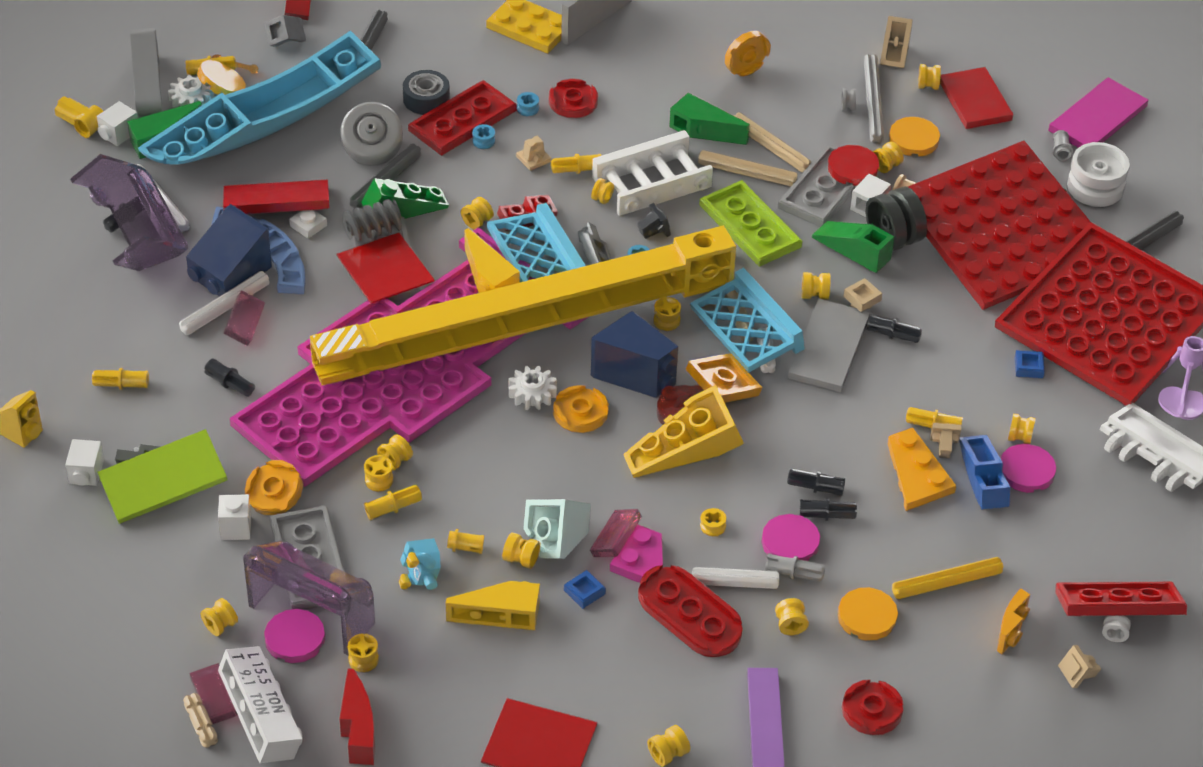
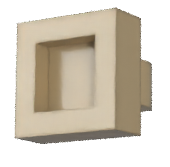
[843,278,883,312]

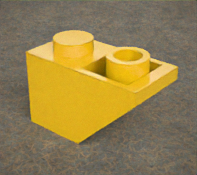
[0,390,43,448]

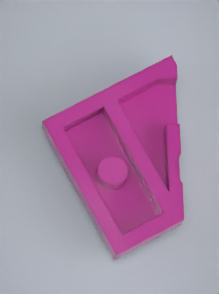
[610,523,663,583]

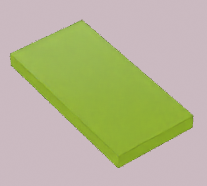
[699,180,803,267]
[98,429,228,524]

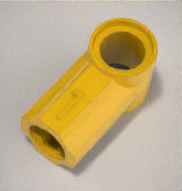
[54,96,104,138]

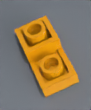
[997,588,1030,654]

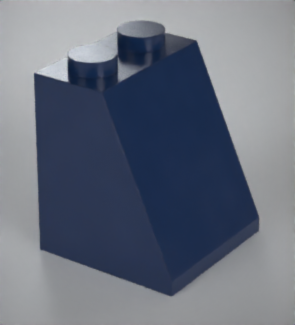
[186,204,272,297]
[590,311,678,398]

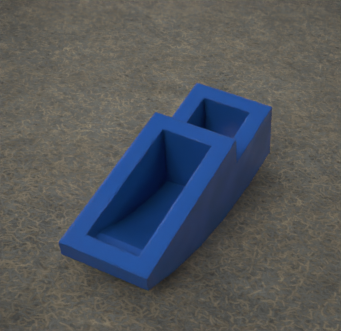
[959,435,1010,510]

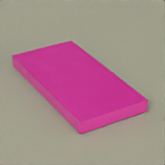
[1048,77,1149,148]

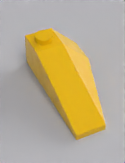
[623,385,744,478]

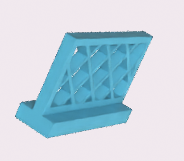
[487,203,586,282]
[690,267,805,373]

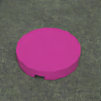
[1001,444,1056,493]
[761,514,820,561]
[264,609,325,663]

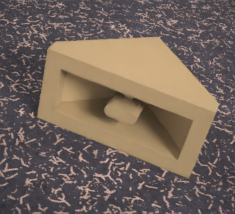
[880,16,913,68]

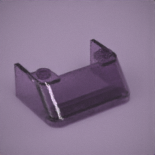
[70,154,188,271]
[243,541,375,656]

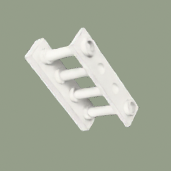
[592,130,713,216]

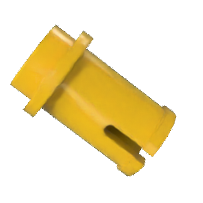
[447,529,485,554]

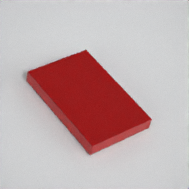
[940,67,1013,129]

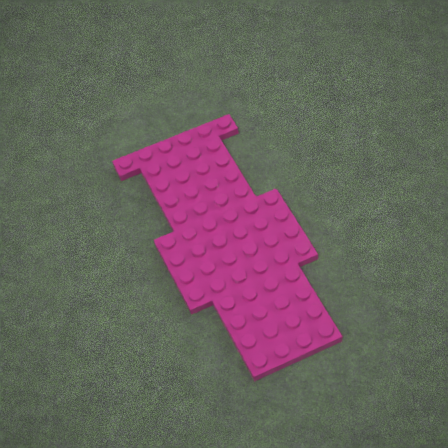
[229,228,588,487]

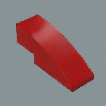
[339,668,375,765]

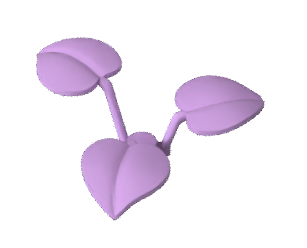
[1158,336,1203,420]

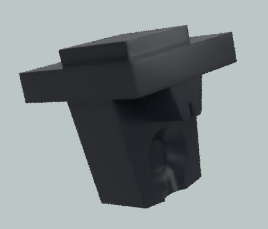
[637,203,671,239]

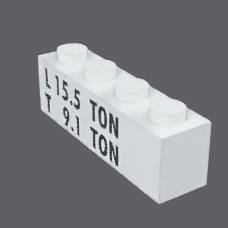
[218,646,303,763]

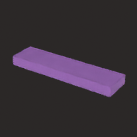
[747,668,784,767]

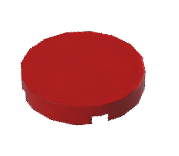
[549,79,598,118]
[828,145,879,186]
[842,679,904,735]

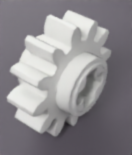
[168,75,214,108]
[509,366,557,410]

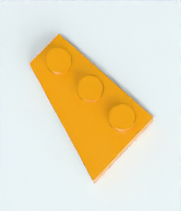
[887,428,956,511]

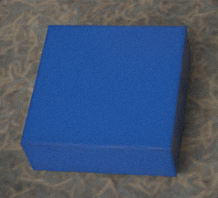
[1015,350,1045,378]
[564,570,606,609]

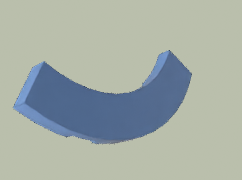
[211,207,306,295]

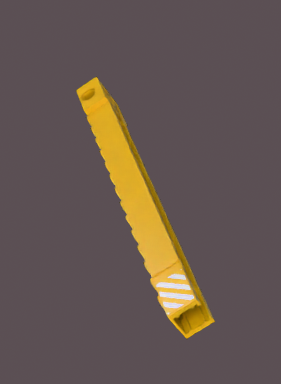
[310,225,736,386]

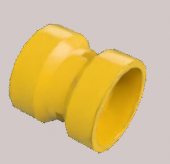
[801,272,831,300]
[502,532,541,569]
[647,725,691,767]

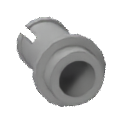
[1052,130,1073,161]

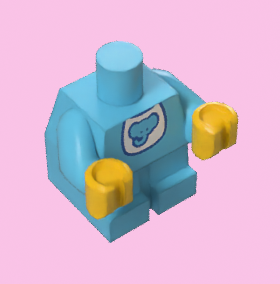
[398,538,441,590]

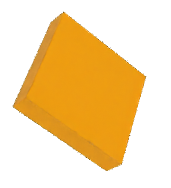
[685,353,763,403]

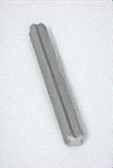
[864,54,884,143]

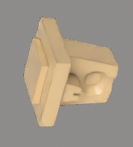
[516,135,552,171]
[930,423,961,458]
[1058,645,1101,688]

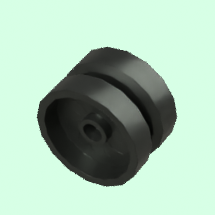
[865,186,928,251]

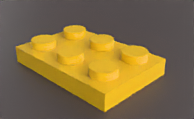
[486,0,562,54]

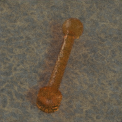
[212,54,259,74]

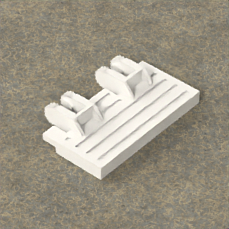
[1100,403,1203,492]

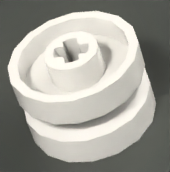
[1067,142,1130,207]

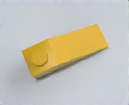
[464,228,520,293]
[445,581,540,630]

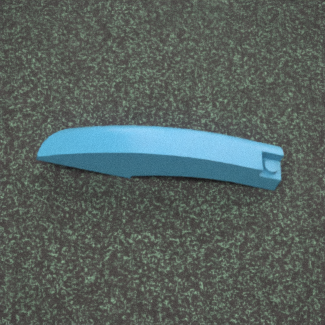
[138,30,381,164]

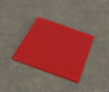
[336,232,435,304]
[481,698,598,767]

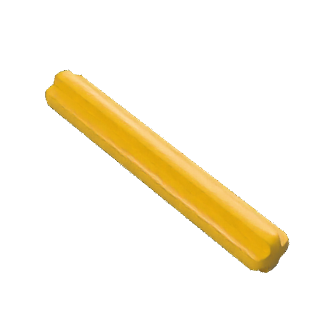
[892,557,1004,599]

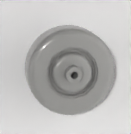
[341,102,403,165]

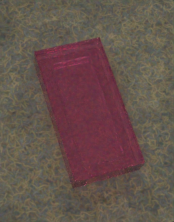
[223,290,265,346]
[590,509,642,557]
[189,663,238,725]

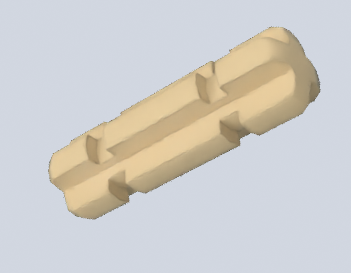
[183,693,218,748]

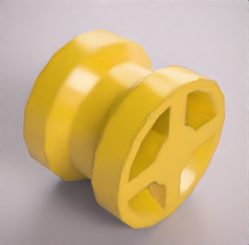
[918,64,941,90]
[873,141,904,173]
[460,197,494,230]
[653,297,681,331]
[1008,413,1036,444]
[377,434,413,471]
[364,455,393,492]
[200,598,238,636]
[775,598,809,636]
[347,633,379,672]

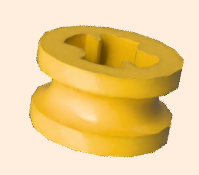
[591,178,614,204]
[700,508,727,536]

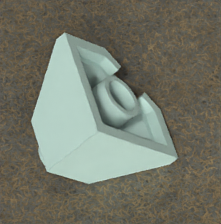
[524,499,591,559]

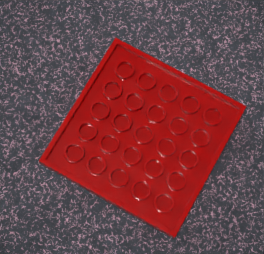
[908,140,1091,310]
[995,222,1203,406]

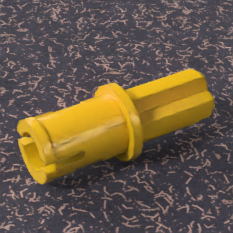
[185,56,236,76]
[551,154,602,174]
[92,368,149,390]
[906,407,963,428]
[364,485,422,521]

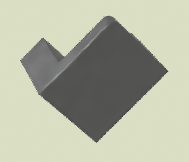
[264,15,306,47]

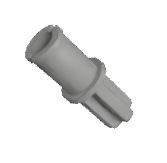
[765,553,825,581]

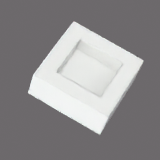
[289,210,327,239]

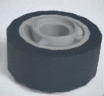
[403,70,450,115]

